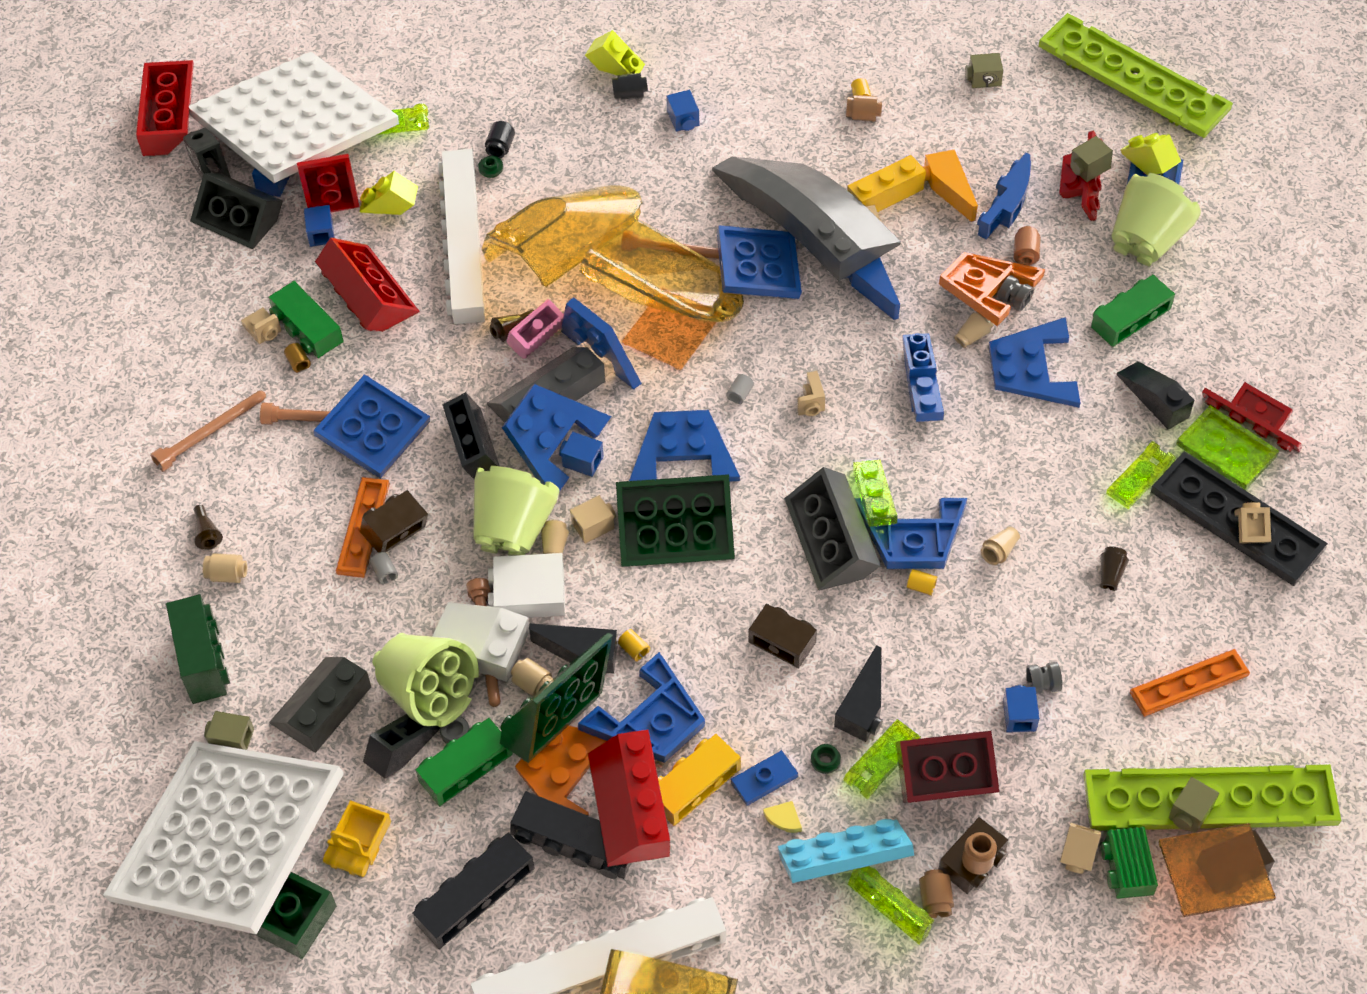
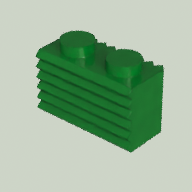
[1101,827,1158,899]

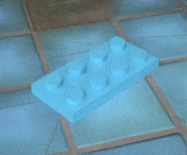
[778,819,914,883]

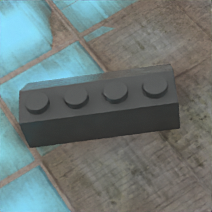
[487,347,606,423]
[784,467,881,591]

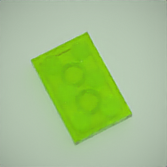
[1176,405,1279,490]

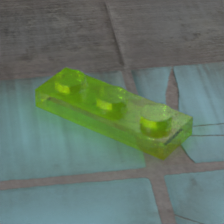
[853,459,898,527]
[847,866,935,945]

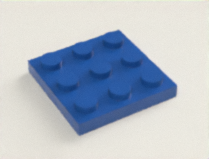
[716,225,802,299]
[314,374,430,479]

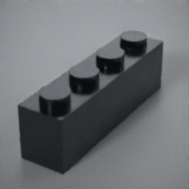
[510,791,631,879]
[412,832,535,950]

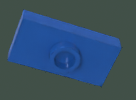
[731,750,798,806]

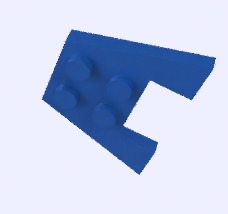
[561,297,642,389]
[988,317,1081,408]
[501,384,612,492]
[629,410,740,482]
[855,498,967,569]
[578,652,705,763]

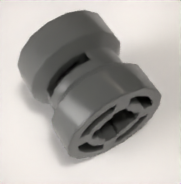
[998,275,1035,311]
[1026,662,1062,694]

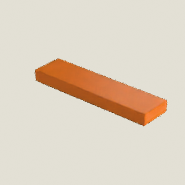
[336,477,390,578]
[1130,649,1250,717]

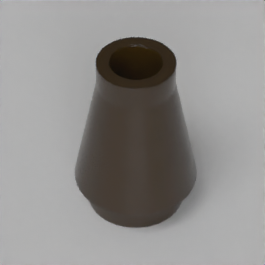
[1100,546,1129,591]

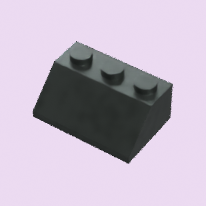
[190,173,283,249]
[269,657,371,753]

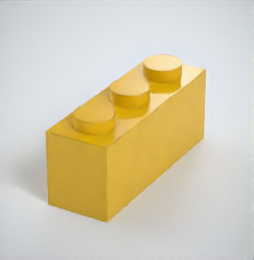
[847,155,926,212]
[658,734,741,826]

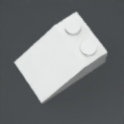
[432,602,529,682]

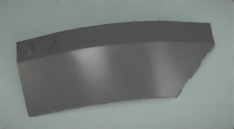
[712,156,901,282]

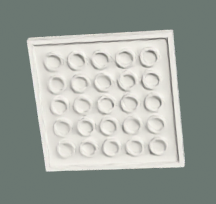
[189,52,399,183]
[104,741,344,934]

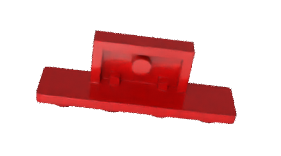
[1059,130,1103,221]
[1202,382,1302,452]

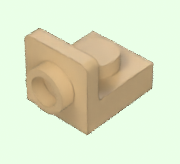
[241,307,281,344]
[797,371,825,416]
[1234,503,1271,543]

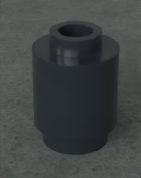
[612,72,648,100]
[485,121,515,159]

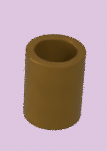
[284,343,311,373]

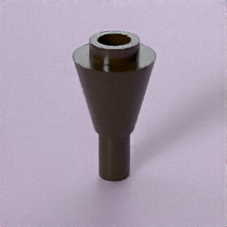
[489,309,534,342]
[193,505,223,550]

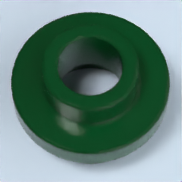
[478,156,504,178]
[811,744,841,774]

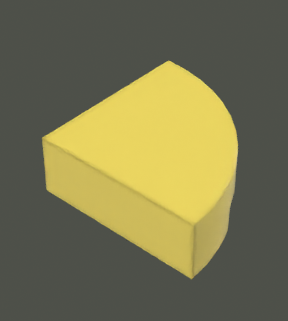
[763,801,802,833]

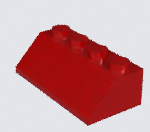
[136,60,194,156]
[315,238,420,332]
[588,729,670,867]

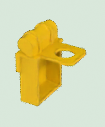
[323,800,391,877]

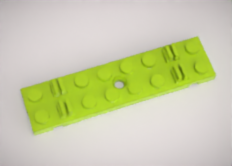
[1038,13,1233,138]
[1083,764,1342,831]

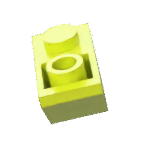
[585,30,645,76]
[1120,133,1181,175]
[359,171,418,215]

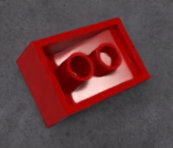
[297,154,360,213]

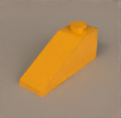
[922,149,978,222]

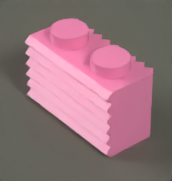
[506,299,564,358]

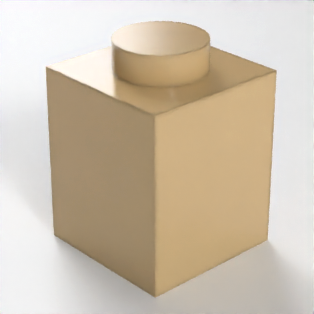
[570,495,616,544]
[1060,823,1101,874]

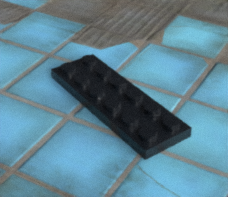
[1151,451,1328,586]

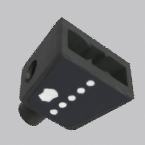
[183,128,231,179]

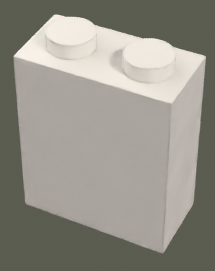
[488,553,565,618]

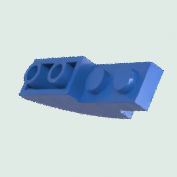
[977,153,1031,240]
[902,333,944,422]

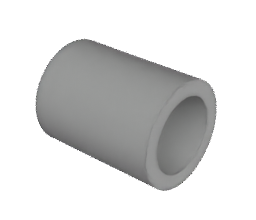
[726,374,754,405]
[370,552,398,585]

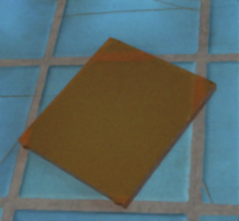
[622,288,721,370]
[1158,823,1276,917]

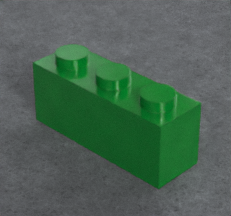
[1091,274,1175,347]
[268,281,344,358]
[415,718,513,807]

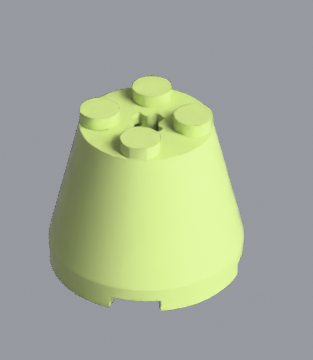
[1112,173,1201,267]
[473,466,560,556]
[372,633,479,727]

